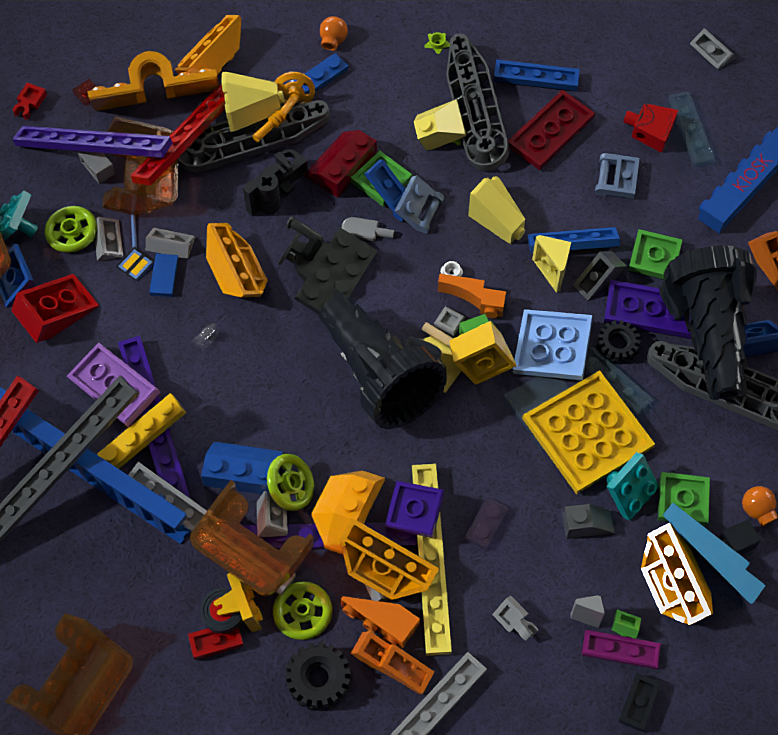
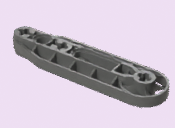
[446,33,509,171]
[176,100,330,173]
[647,341,778,430]

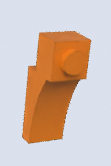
[438,274,506,318]
[350,631,434,694]

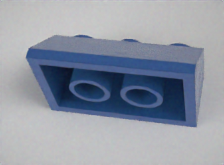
[201,442,284,494]

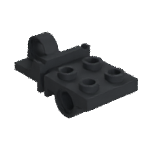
[243,149,308,216]

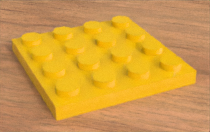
[522,370,655,494]

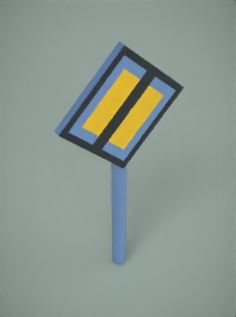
[116,213,154,282]

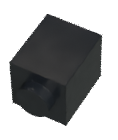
[719,519,761,555]

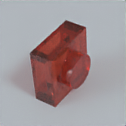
[72,79,97,106]

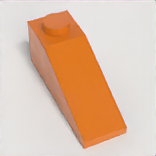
[748,231,778,290]

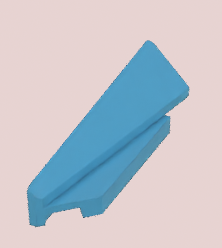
[663,503,766,604]

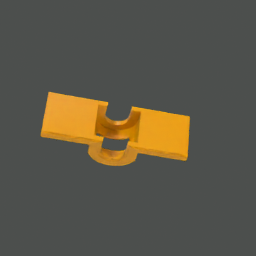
[88,51,219,111]

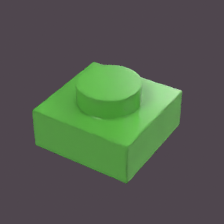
[612,610,641,639]

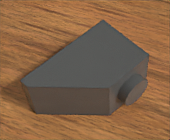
[573,251,626,300]
[562,504,615,539]

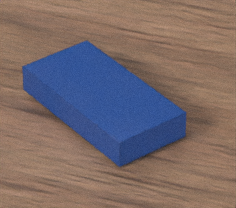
[149,253,179,297]

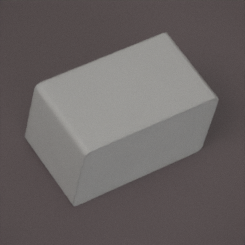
[78,151,115,184]

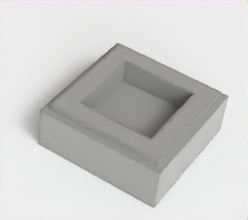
[434,306,465,336]

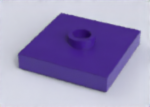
[384,481,445,538]

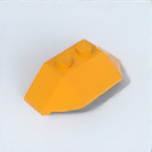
[175,15,242,74]
[206,223,268,297]
[312,471,385,554]
[340,518,439,600]
[641,523,713,625]

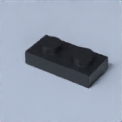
[618,673,661,732]

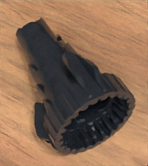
[659,245,757,400]
[318,292,447,429]

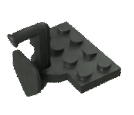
[278,216,377,314]

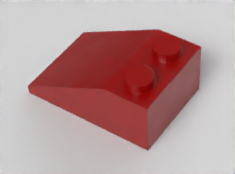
[11,274,99,343]

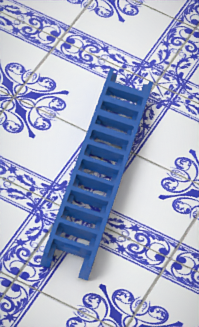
[0,387,191,544]

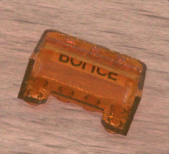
[102,116,178,215]
[190,480,314,596]
[5,613,133,735]

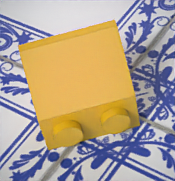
[449,321,516,384]

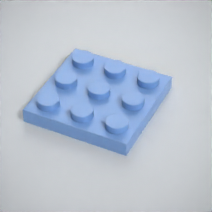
[513,309,593,380]

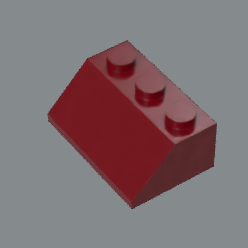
[303,130,377,198]

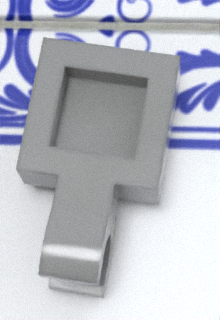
[492,596,539,641]

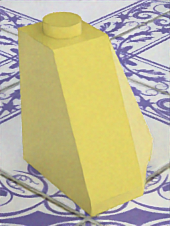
[222,72,285,132]
[468,176,525,244]

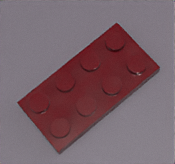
[508,90,595,170]

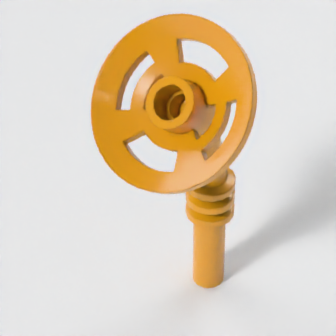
[253,72,315,142]

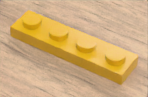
[97,393,186,469]

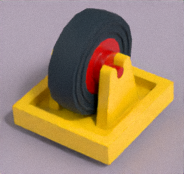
[200,573,263,634]

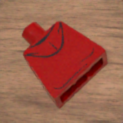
[623,104,678,152]

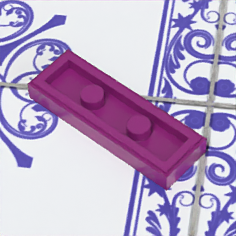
[582,630,661,670]

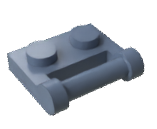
[595,153,640,199]
[395,175,445,234]

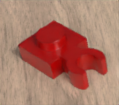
[13,83,47,120]

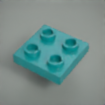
[0,190,38,241]
[606,452,659,521]

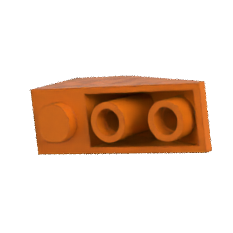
[341,596,420,649]

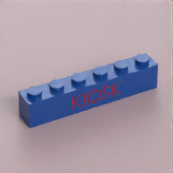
[698,126,778,234]

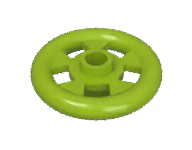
[45,206,97,253]
[267,454,314,511]
[273,582,333,640]

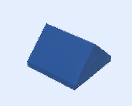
[0,244,36,307]
[744,320,778,357]

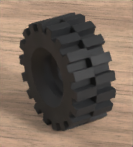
[286,642,351,711]

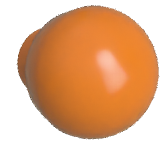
[320,16,348,51]
[742,486,778,527]

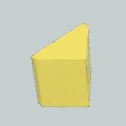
[532,235,571,293]

